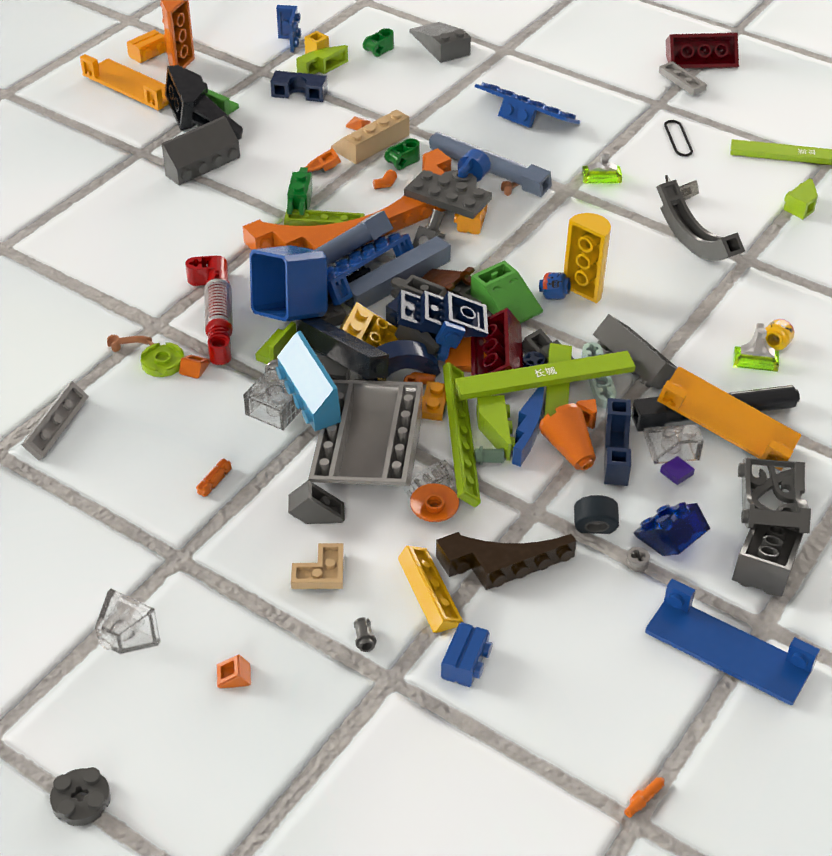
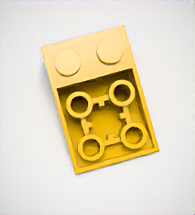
[340,302,398,347]

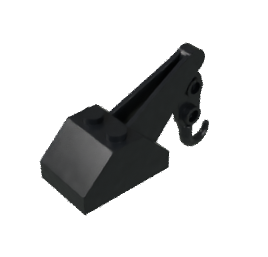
[165,65,243,140]

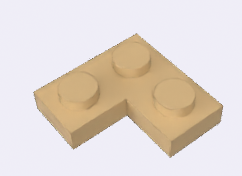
[291,543,344,589]

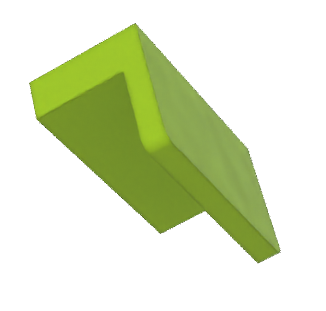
[255,321,297,364]

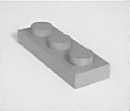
[658,61,707,96]

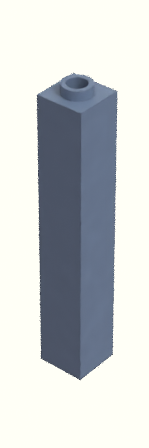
[344,236,451,309]

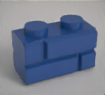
[441,622,493,687]

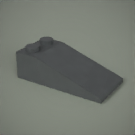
[409,22,471,63]
[732,524,804,596]

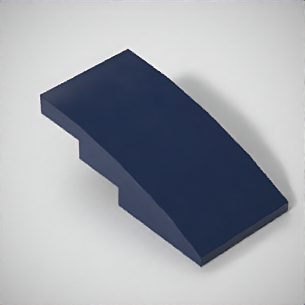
[397,289,488,337]

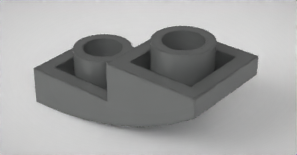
[394,325,440,356]

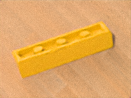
[398,545,464,633]

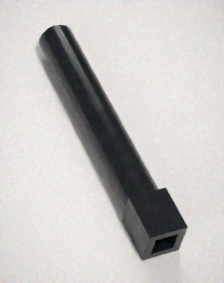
[631,385,800,432]

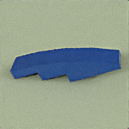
[512,387,544,467]

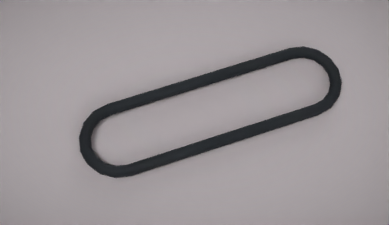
[664,120,693,156]

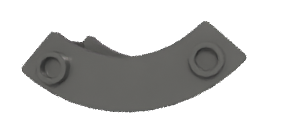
[738,458,811,534]

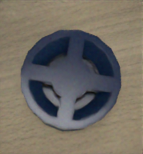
[523,351,545,367]

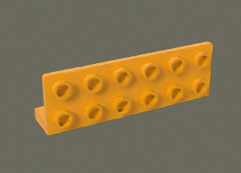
[80,54,169,111]
[657,367,801,471]

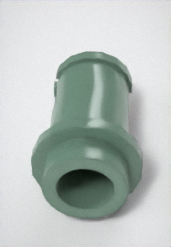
[474,446,504,465]

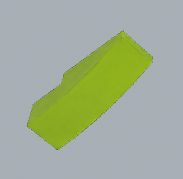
[296,45,348,74]

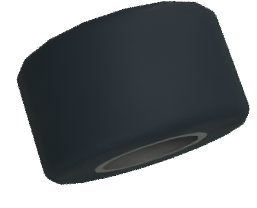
[574,495,619,534]

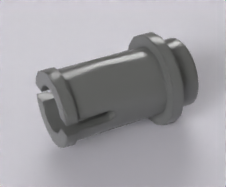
[354,617,377,652]

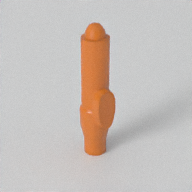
[624,777,665,818]

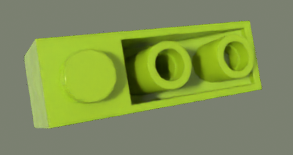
[476,395,515,461]

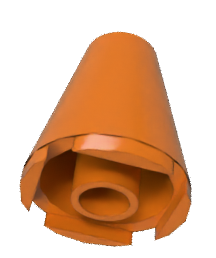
[539,403,596,470]

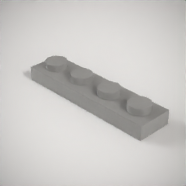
[21,381,89,460]

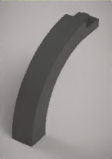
[656,179,745,261]

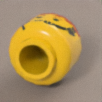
[765,319,795,351]

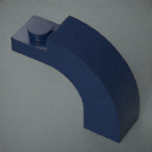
[362,340,441,381]

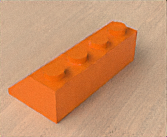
[160,0,195,68]

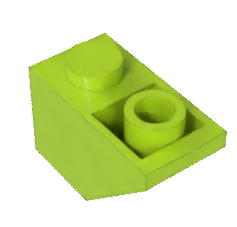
[783,178,818,220]

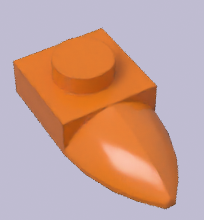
[306,148,341,172]

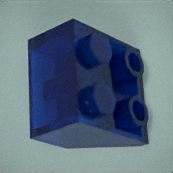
[633,502,711,556]

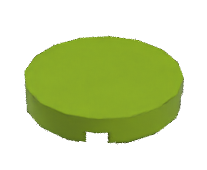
[140,342,184,377]

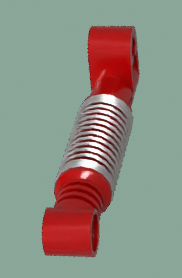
[185,255,233,365]

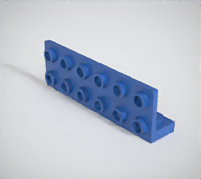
[327,233,414,305]
[645,579,820,705]

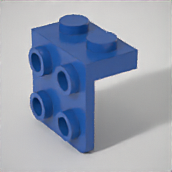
[276,5,301,52]

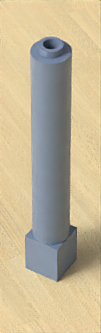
[429,132,552,197]
[315,211,393,266]

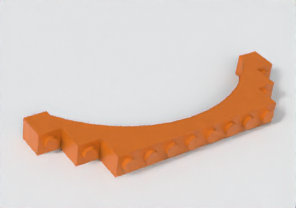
[243,148,451,250]

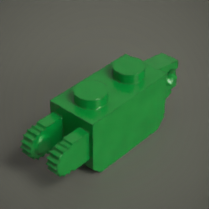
[287,167,313,215]

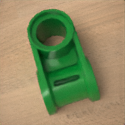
[363,28,394,57]
[384,138,420,170]

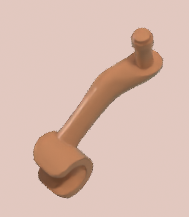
[501,181,519,196]
[107,335,155,352]

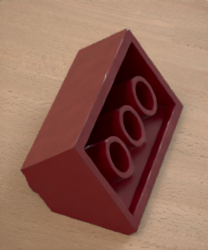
[665,33,739,69]
[471,307,523,376]

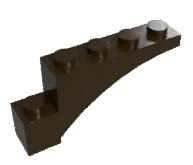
[436,532,577,590]

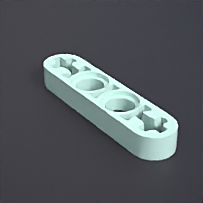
[582,342,616,408]

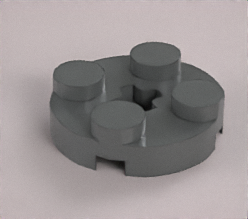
[50,767,111,826]

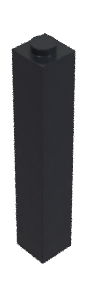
[297,317,389,380]

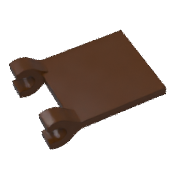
[421,267,475,292]

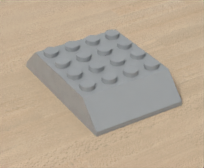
[308,380,423,486]

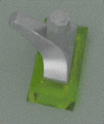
[582,150,622,183]
[733,323,779,372]

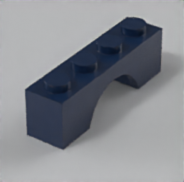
[604,398,631,486]

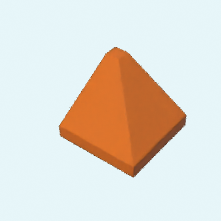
[346,116,371,130]

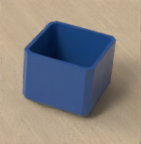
[249,245,328,322]

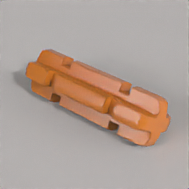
[196,459,232,497]

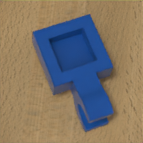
[435,321,466,362]

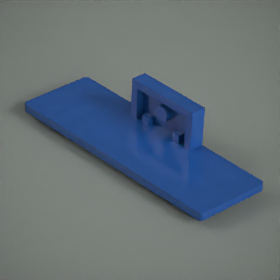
[474,82,580,128]

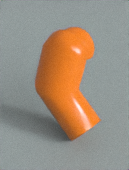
[403,372,436,385]

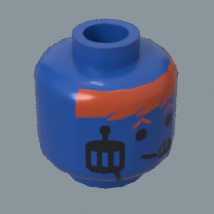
[539,272,571,299]

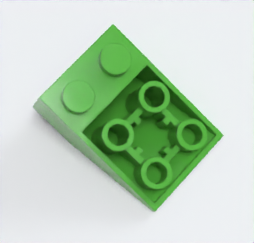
[470,260,543,323]

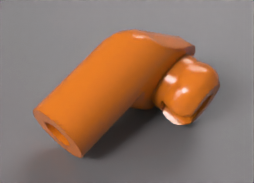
[373,169,397,189]

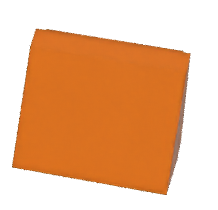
[576,399,597,429]

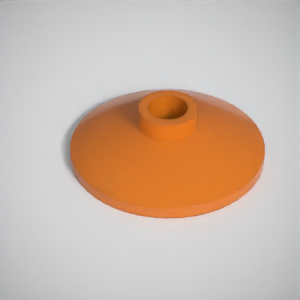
[410,483,459,522]

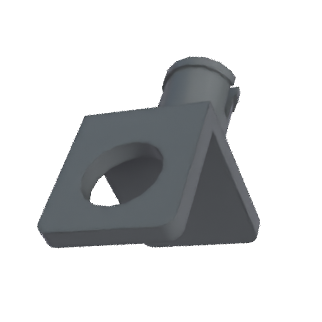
[413,209,446,248]

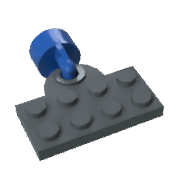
[404,149,492,219]

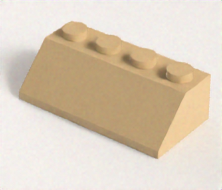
[331,109,410,164]

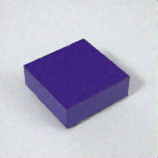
[660,456,695,485]

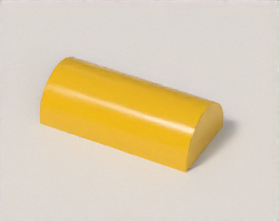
[564,213,611,304]

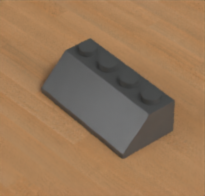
[161,116,240,186]
[592,314,678,390]

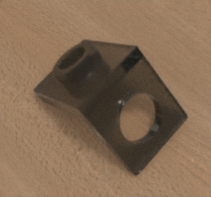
[665,174,699,200]

